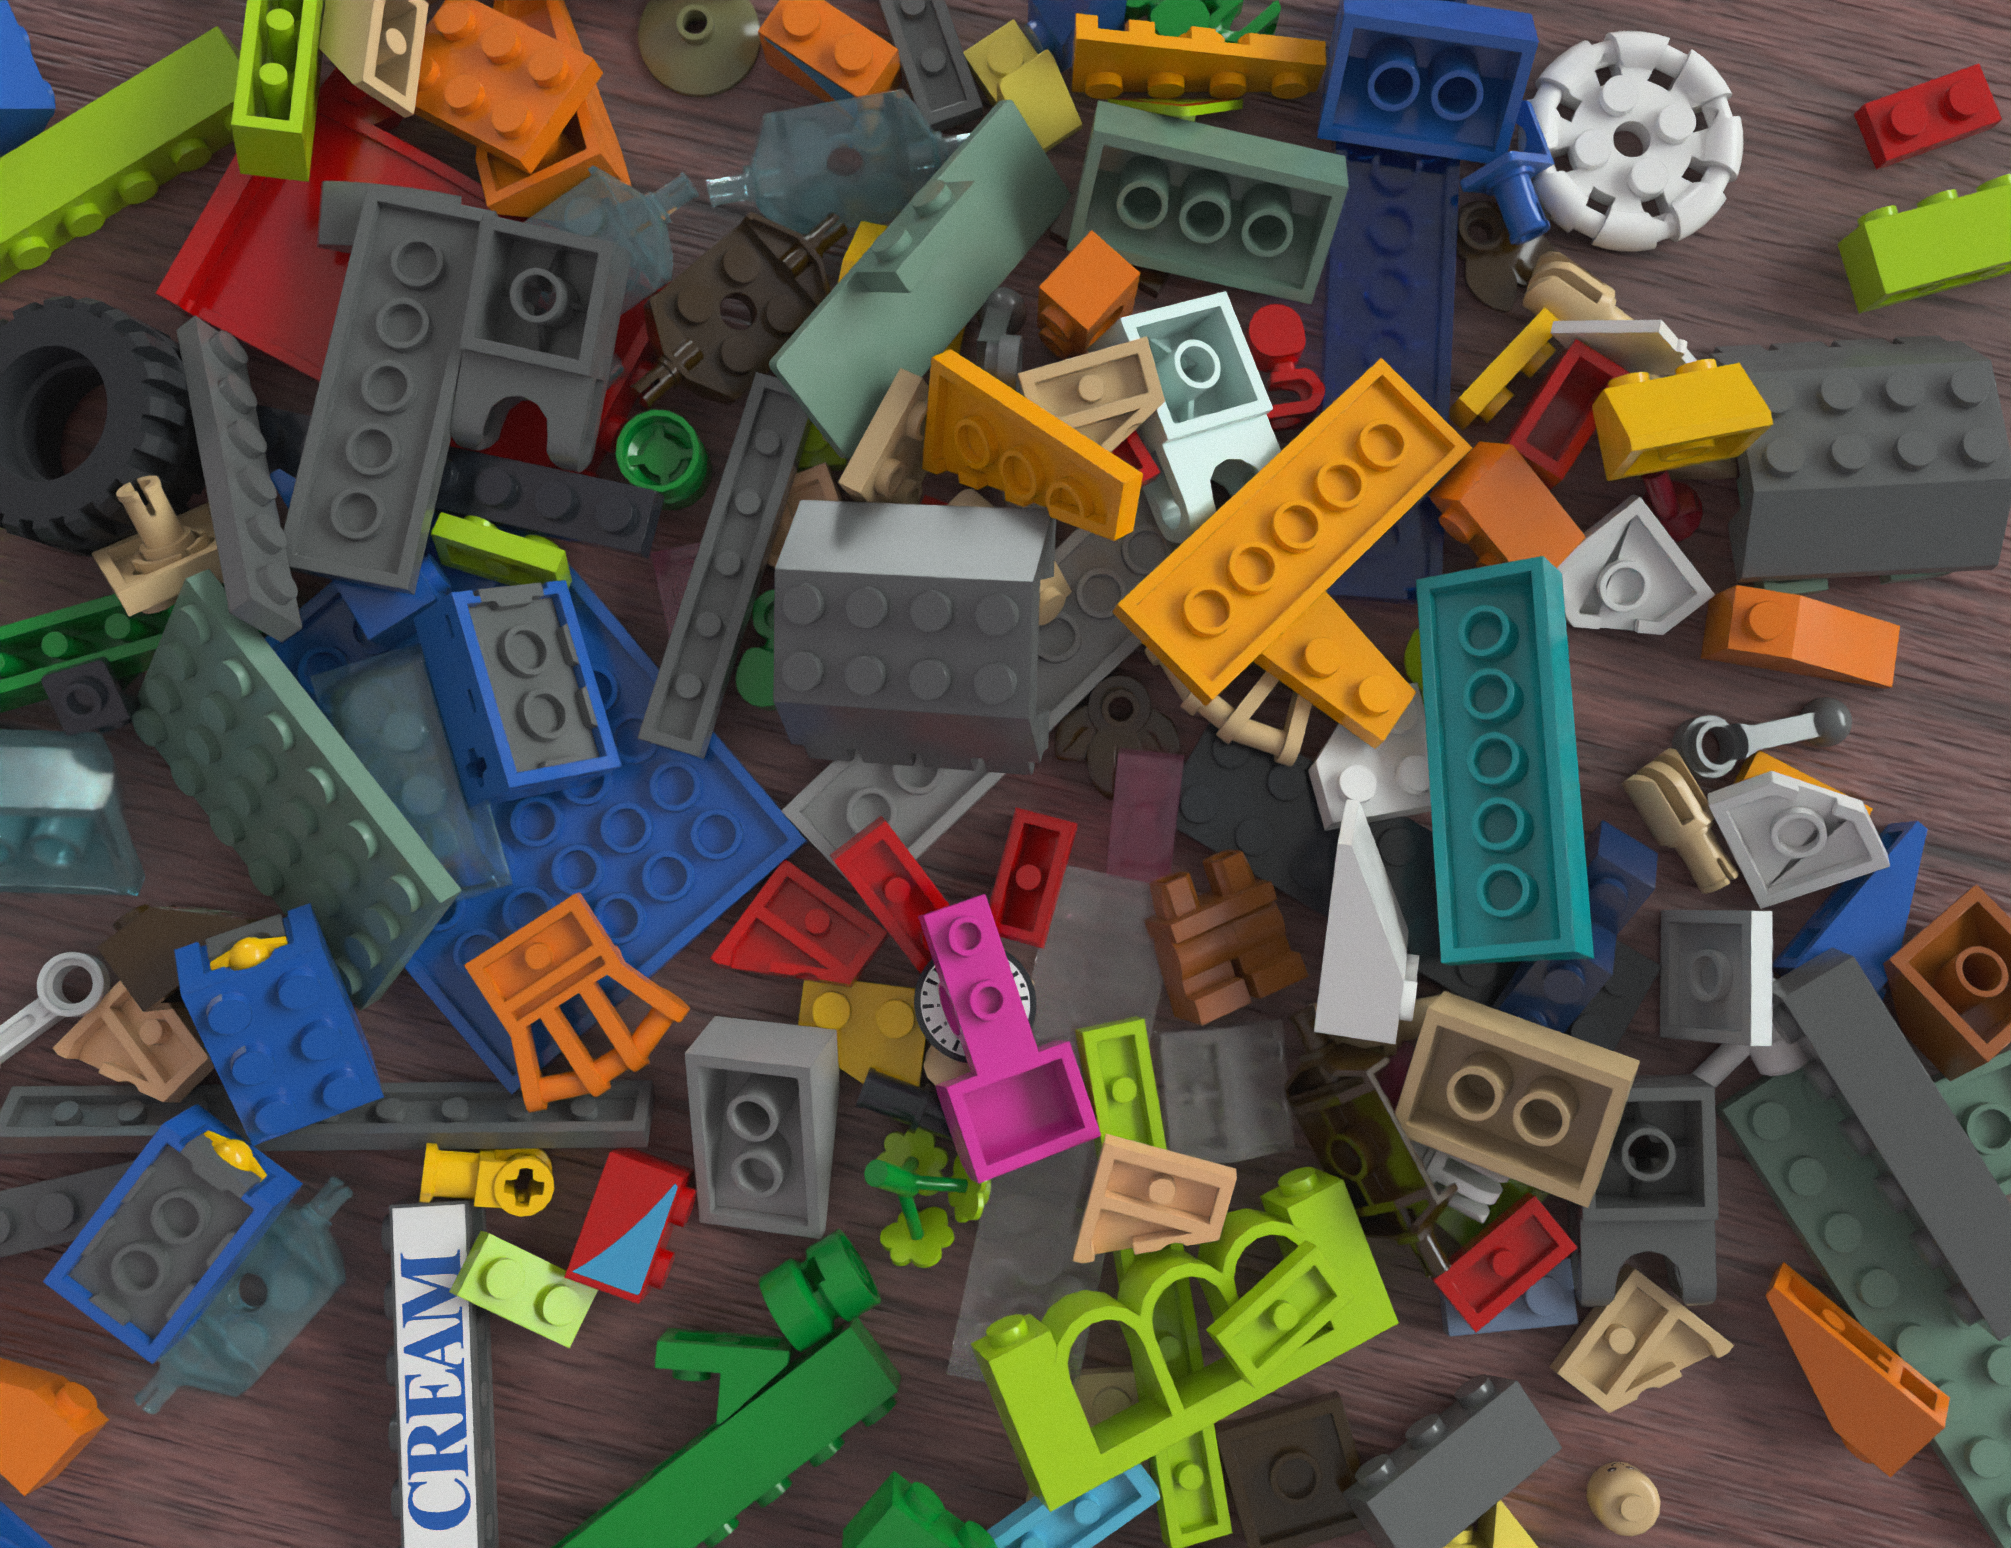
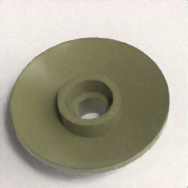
[638,0,761,97]

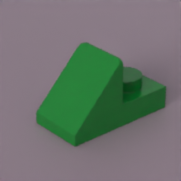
[655,1328,795,1426]

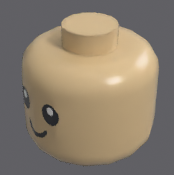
[1586,1462,1661,1537]

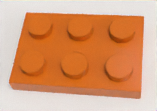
[414,0,603,174]

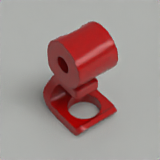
[1245,304,1325,432]

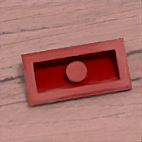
[989,807,1078,949]

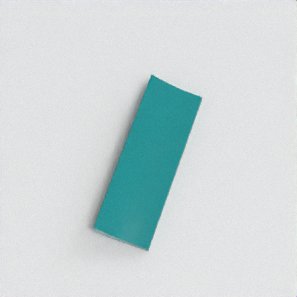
[1416,556,1594,966]

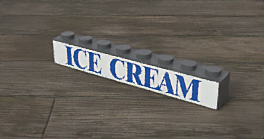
[381,1196,499,1548]

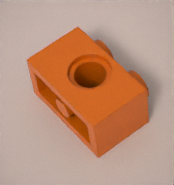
[1037,230,1140,360]

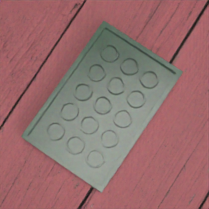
[132,569,462,1011]

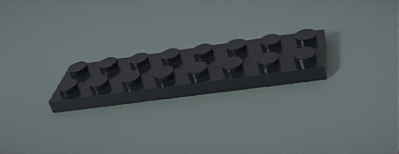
[1154,722,1662,1051]

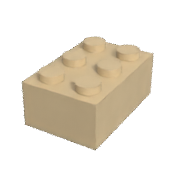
[1395,991,1640,1208]

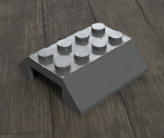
[1710,335,2011,583]
[773,500,1056,775]

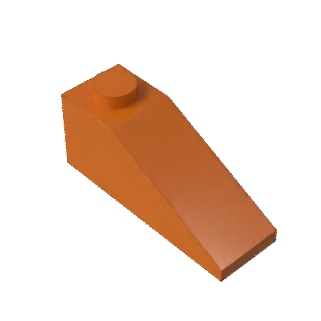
[1701,585,1900,689]
[1765,1262,1950,1478]
[0,1358,109,1497]

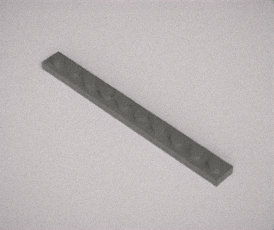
[0,1080,656,1154]

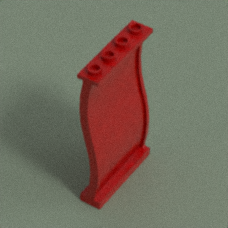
[155,99,672,478]

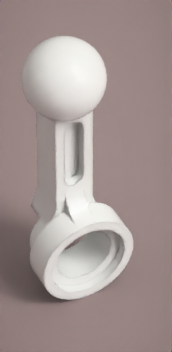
[0,952,110,1068]

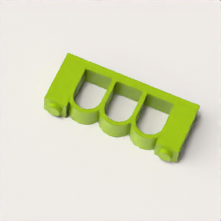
[970,1167,1399,1512]

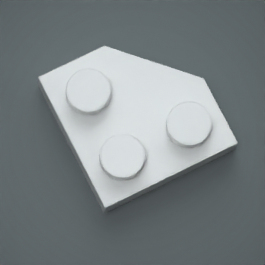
[1557,494,1715,635]
[1308,683,1431,831]
[1708,771,1890,909]

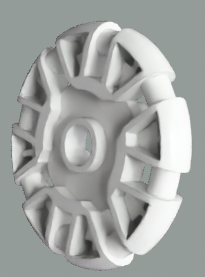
[1518,31,1743,252]

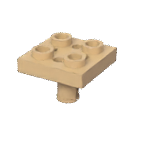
[822,368,929,504]
[91,476,224,617]

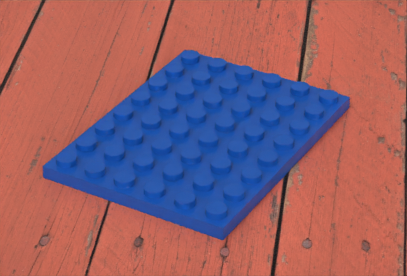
[264,512,809,1095]

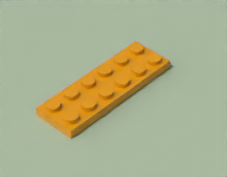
[1112,358,1472,707]

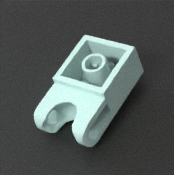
[1087,291,1281,543]

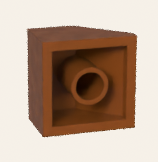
[1883,884,2011,1081]

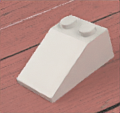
[1314,799,1419,1044]

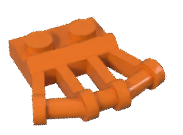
[464,892,690,1113]

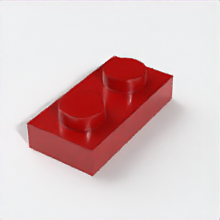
[1854,63,2002,170]
[1430,1192,1578,1333]

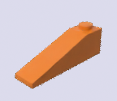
[475,0,635,223]

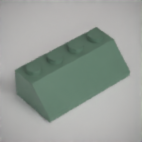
[1066,100,1349,304]

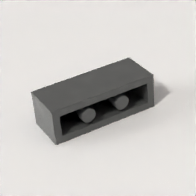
[1342,1374,1562,1548]

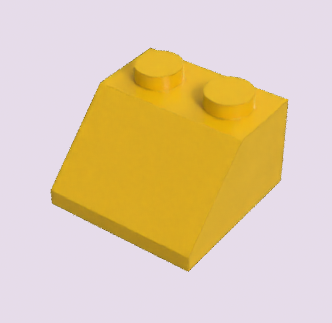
[1592,359,1773,481]

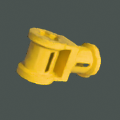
[419,1143,554,1217]

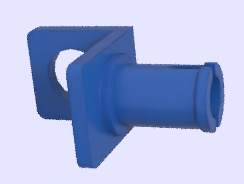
[1459,100,1555,245]

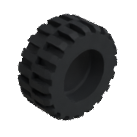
[0,296,205,557]

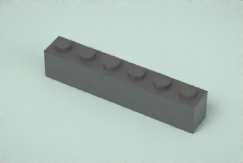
[1772,947,2011,1341]

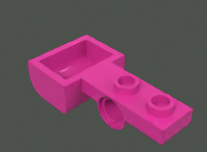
[918,894,1101,1183]

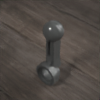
[976,287,1027,393]
[1672,697,1852,780]

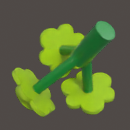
[864,1128,991,1268]

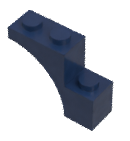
[1491,820,1658,1033]

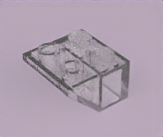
[1154,1019,1295,1164]

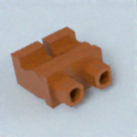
[1144,849,1309,1025]

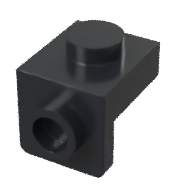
[41,657,144,737]

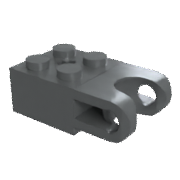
[450,214,632,473]
[1566,1074,1719,1307]

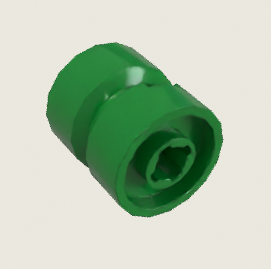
[616,410,713,510]
[758,1229,881,1352]

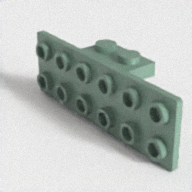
[769,99,1071,459]

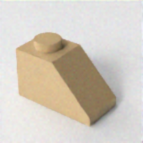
[319,0,429,118]

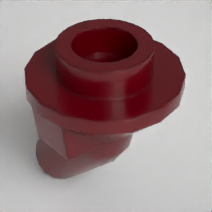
[1641,470,1703,543]

